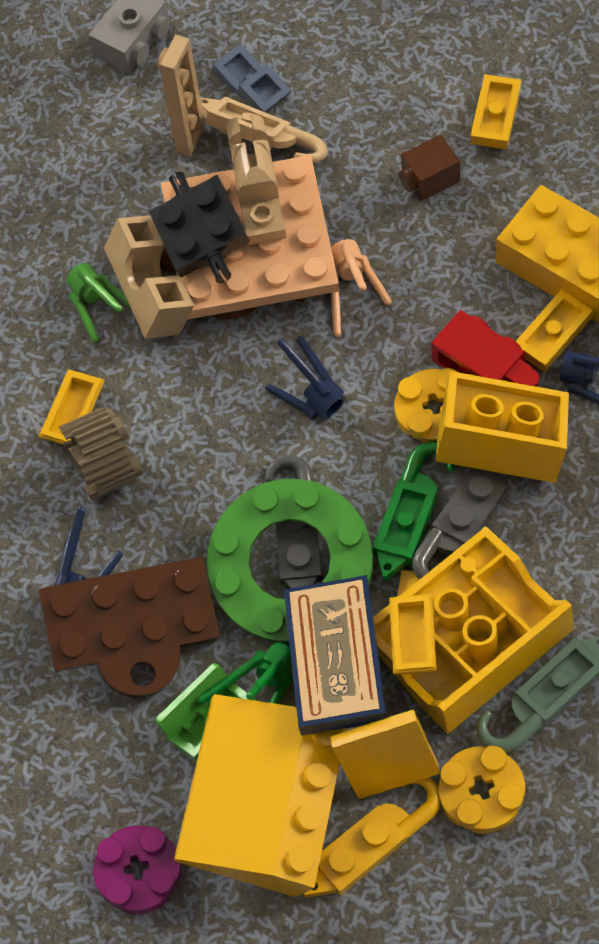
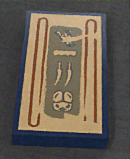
[284,575,387,736]

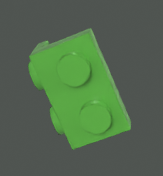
[155,663,257,763]

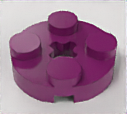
[93,825,182,915]

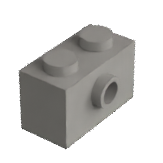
[88,0,170,74]

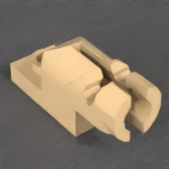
[226,114,286,245]

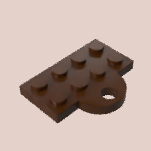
[38,557,220,698]

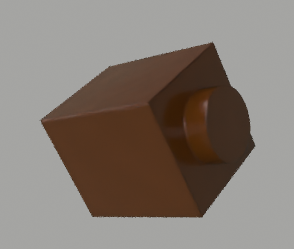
[399,134,460,201]

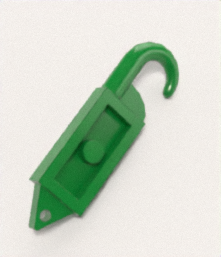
[372,442,455,582]

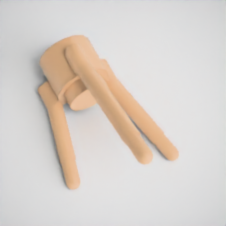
[330,239,392,337]

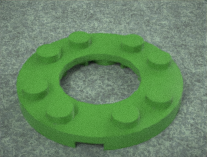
[207,479,373,644]

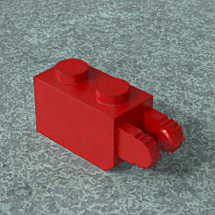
[431,309,540,387]

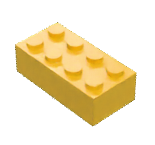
[496,185,599,323]

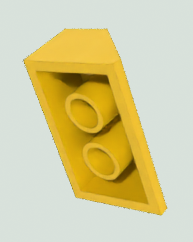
[435,371,569,483]

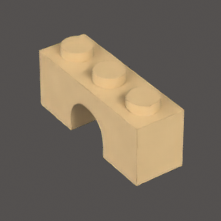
[104,215,194,339]

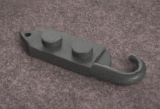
[265,455,322,589]
[412,468,507,580]

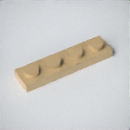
[158,35,205,157]

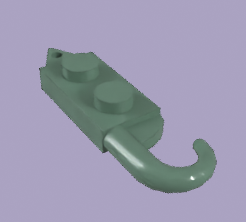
[476,636,599,753]

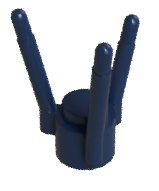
[266,336,346,420]
[560,350,599,405]
[54,507,123,585]

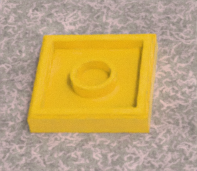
[330,709,440,800]

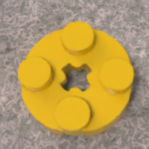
[394,368,459,443]
[438,745,525,834]

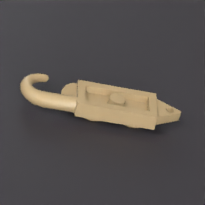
[200,97,328,163]

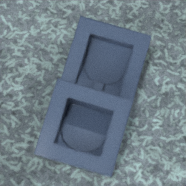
[212,43,292,113]

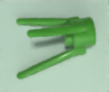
[66,263,131,343]

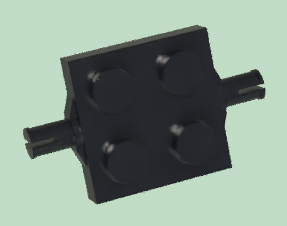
[149,172,250,283]

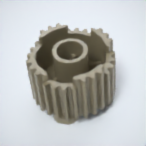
[59,407,143,501]

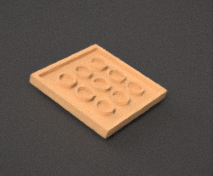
[161,155,340,320]

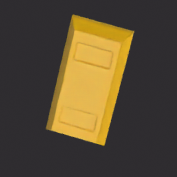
[39,369,105,445]
[389,594,437,675]

